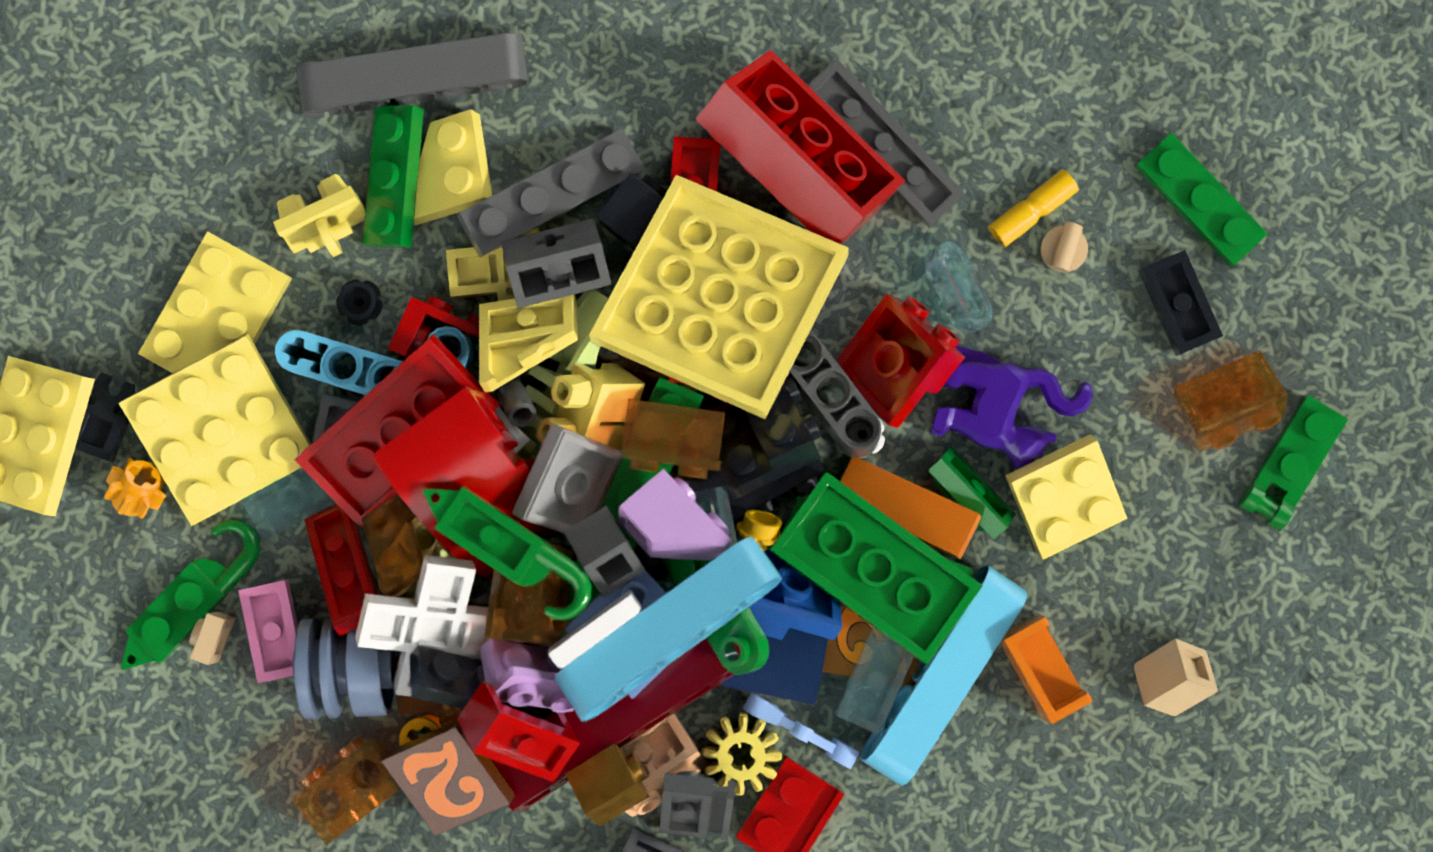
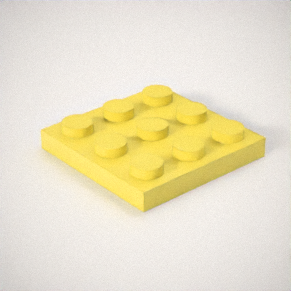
[119,334,311,526]

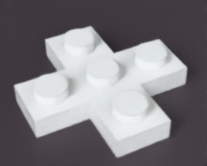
[355,555,512,696]

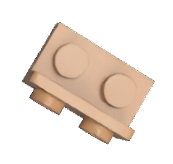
[620,713,709,817]

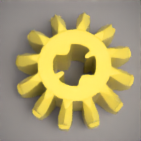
[701,712,782,795]

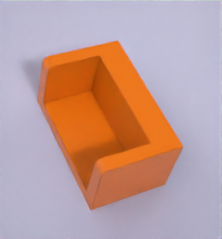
[1000,614,1093,725]

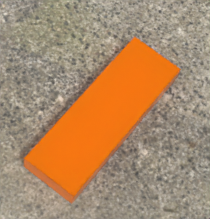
[840,457,982,559]

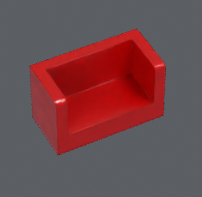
[457,682,580,782]

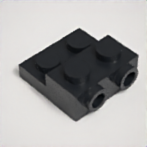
[695,375,822,500]

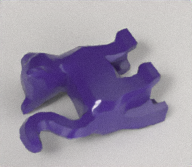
[930,346,1093,470]

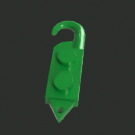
[423,487,592,621]
[121,519,260,670]

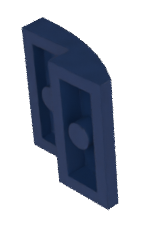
[722,628,828,705]

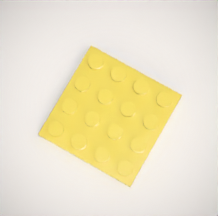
[589,175,849,419]

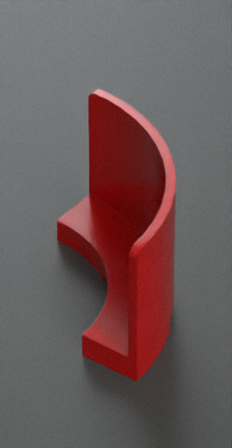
[374,386,558,579]

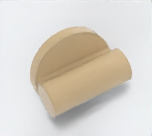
[1040,222,1088,273]

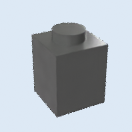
[564,506,646,597]

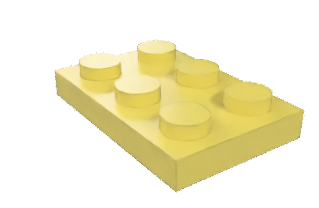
[138,231,292,373]
[0,356,95,516]

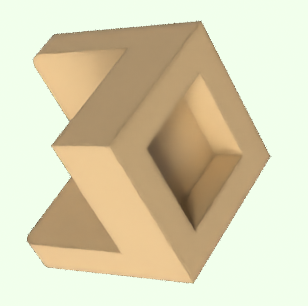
[1134,638,1218,716]

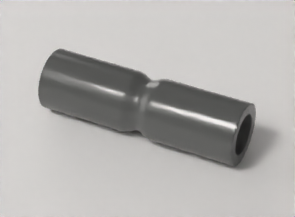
[494,376,536,427]

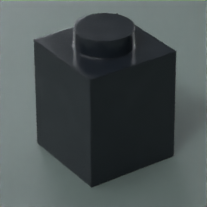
[596,172,667,251]

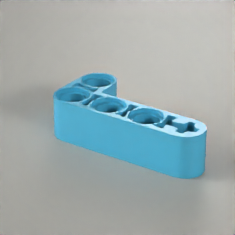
[275,326,473,395]

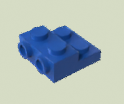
[749,546,842,640]

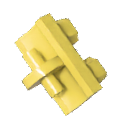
[273,174,366,257]

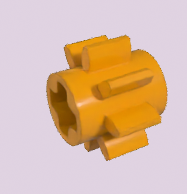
[104,458,166,519]

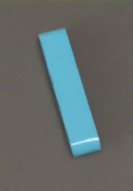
[554,537,782,721]
[860,565,1027,786]

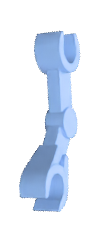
[743,692,860,769]

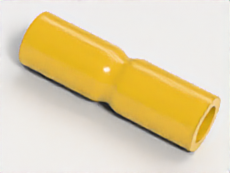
[988,169,1079,248]

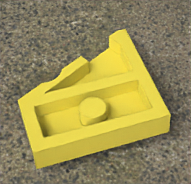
[414,109,492,225]
[479,294,578,393]

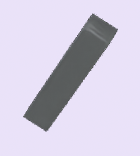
[296,33,529,118]
[787,329,881,458]

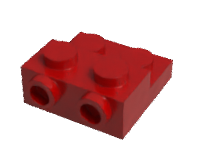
[836,293,965,428]

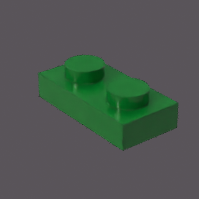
[928,446,1016,540]

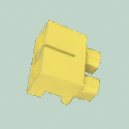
[536,363,645,452]

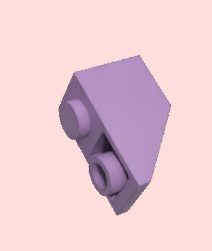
[618,469,731,561]

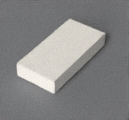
[548,590,641,668]

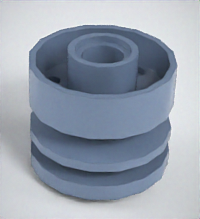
[293,618,397,720]

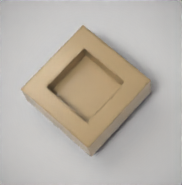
[189,611,236,665]

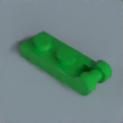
[1238,395,1349,531]

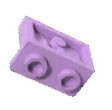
[480,639,574,713]

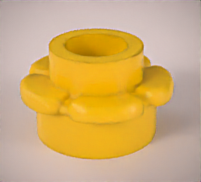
[737,510,782,551]

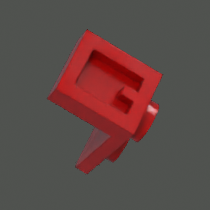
[388,295,479,358]

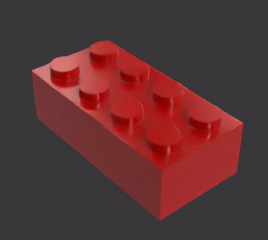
[696,50,905,245]

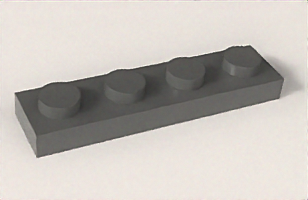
[808,58,965,228]
[457,128,645,258]

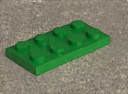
[769,472,983,665]

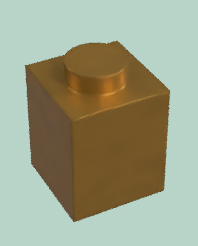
[565,744,650,826]

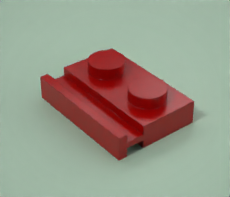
[736,755,845,852]

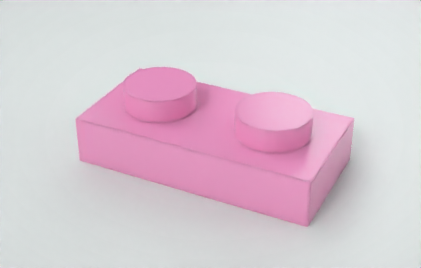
[238,580,298,684]

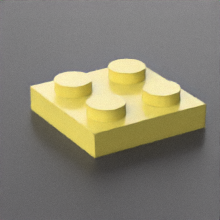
[1005,434,1127,560]

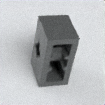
[501,218,612,308]

